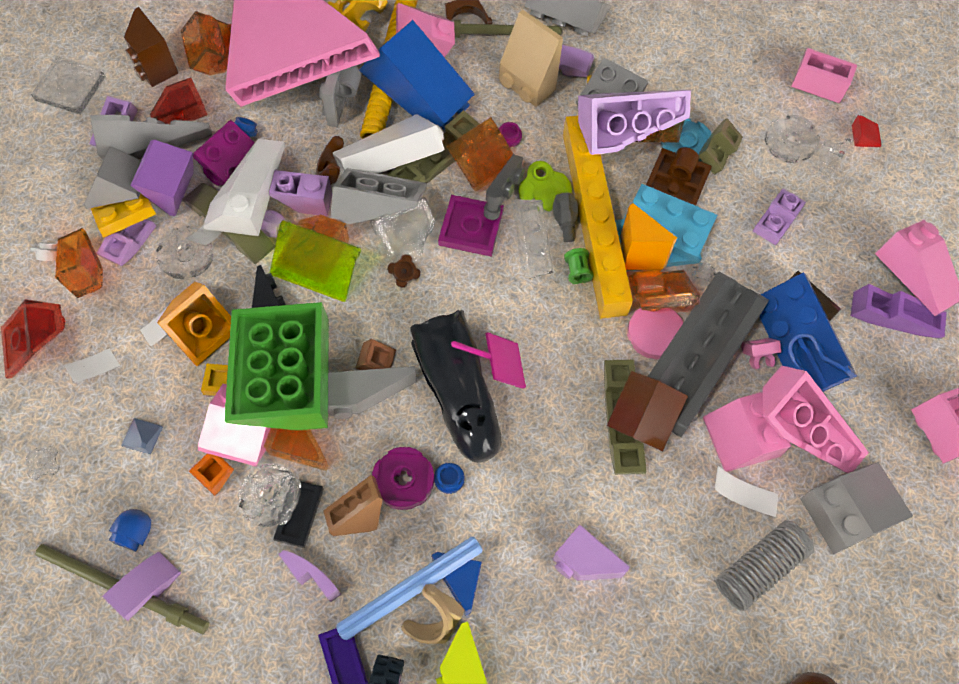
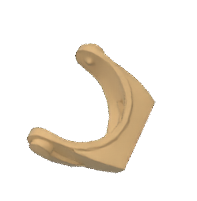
[401,584,464,644]

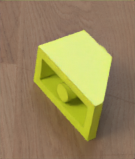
[435,621,488,684]

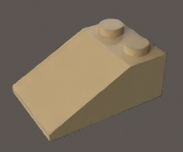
[499,9,563,107]

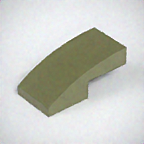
[698,118,743,175]

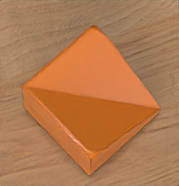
[189,453,234,496]

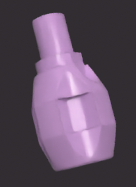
[261,210,289,238]

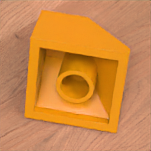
[157,281,231,366]

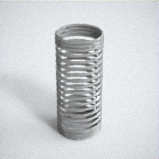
[716,520,814,611]

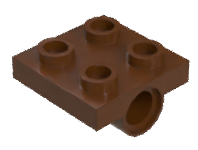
[646,147,712,206]

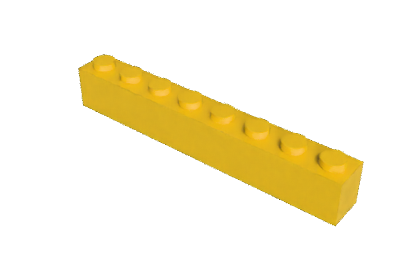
[563,116,633,319]

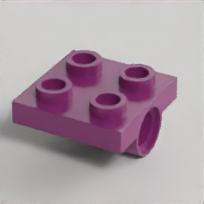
[193,120,255,186]

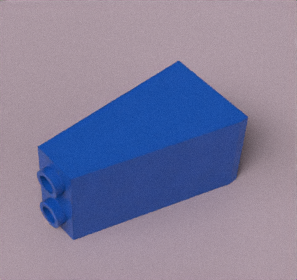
[359,20,475,130]

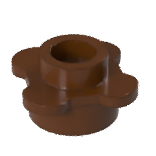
[387,254,420,288]

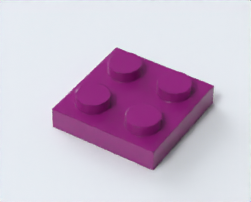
[438,194,504,257]

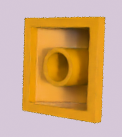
[620,203,677,270]

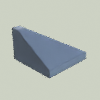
[121,418,163,455]

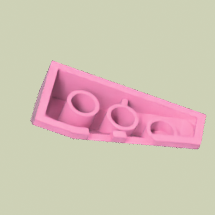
[763,366,869,474]

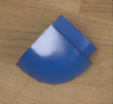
[109,509,151,552]

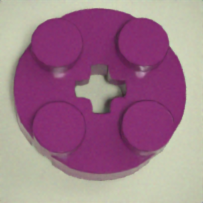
[372,447,434,510]

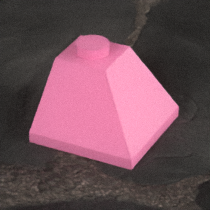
[396,3,455,57]

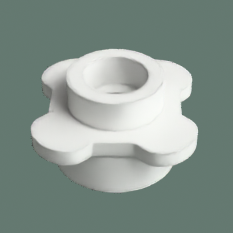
[30,242,66,261]

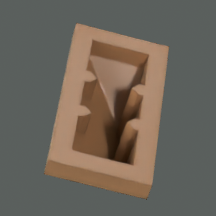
[323,475,383,536]

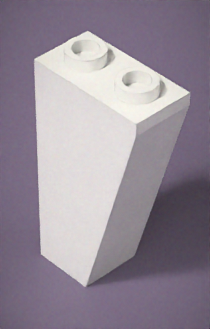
[333,114,445,175]

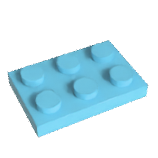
[619,184,717,263]

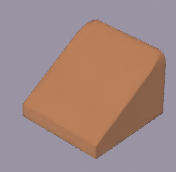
[355,338,396,370]

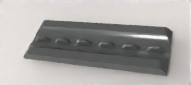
[648,271,769,437]

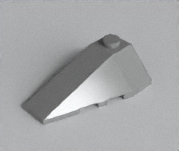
[90,115,212,160]

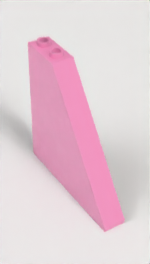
[225,0,380,107]

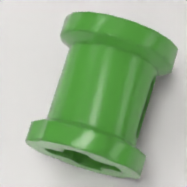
[564,248,593,284]

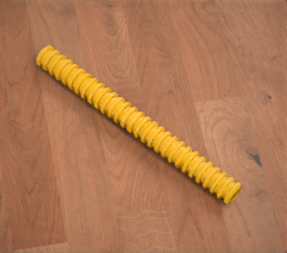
[360,0,418,139]

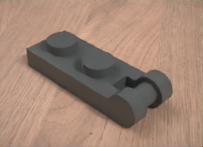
[483,154,525,220]

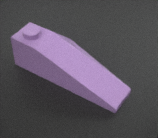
[578,90,691,155]

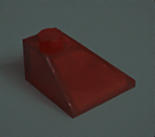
[1,299,65,379]

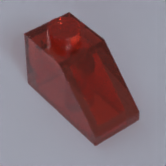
[150,77,207,125]

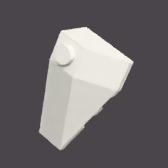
[203,139,285,236]

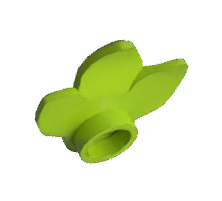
[518,161,572,212]

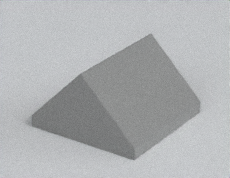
[84,146,141,209]

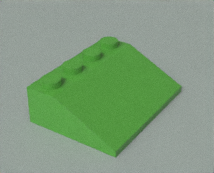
[224,302,329,430]

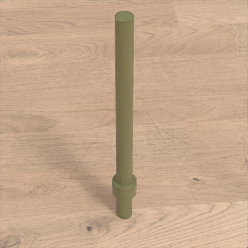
[35,544,209,635]

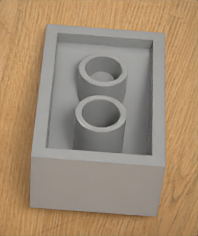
[331,168,427,224]
[800,462,913,555]

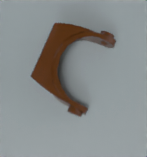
[445,0,492,24]
[315,136,344,185]

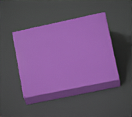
[130,140,194,216]

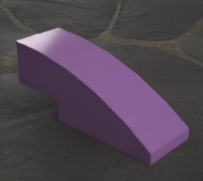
[850,284,947,338]

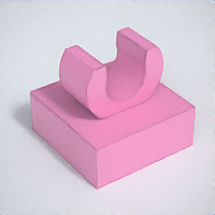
[741,338,781,369]

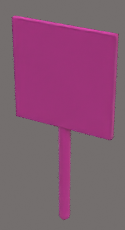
[451,332,526,389]

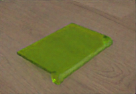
[269,220,361,302]

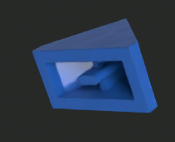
[431,552,482,616]

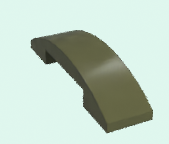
[387,110,482,183]
[182,183,275,265]
[604,360,647,475]

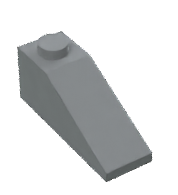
[328,366,417,419]

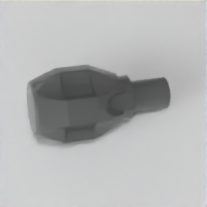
[552,193,579,242]

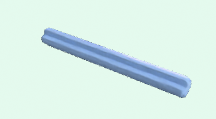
[336,537,483,640]

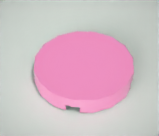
[627,304,683,360]

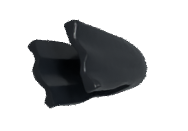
[410,310,502,463]

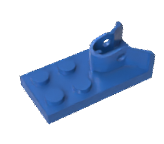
[759,272,857,392]

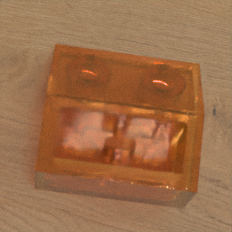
[180,11,232,76]

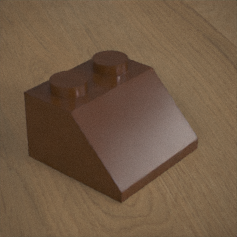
[124,7,178,87]

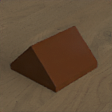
[607,371,688,452]

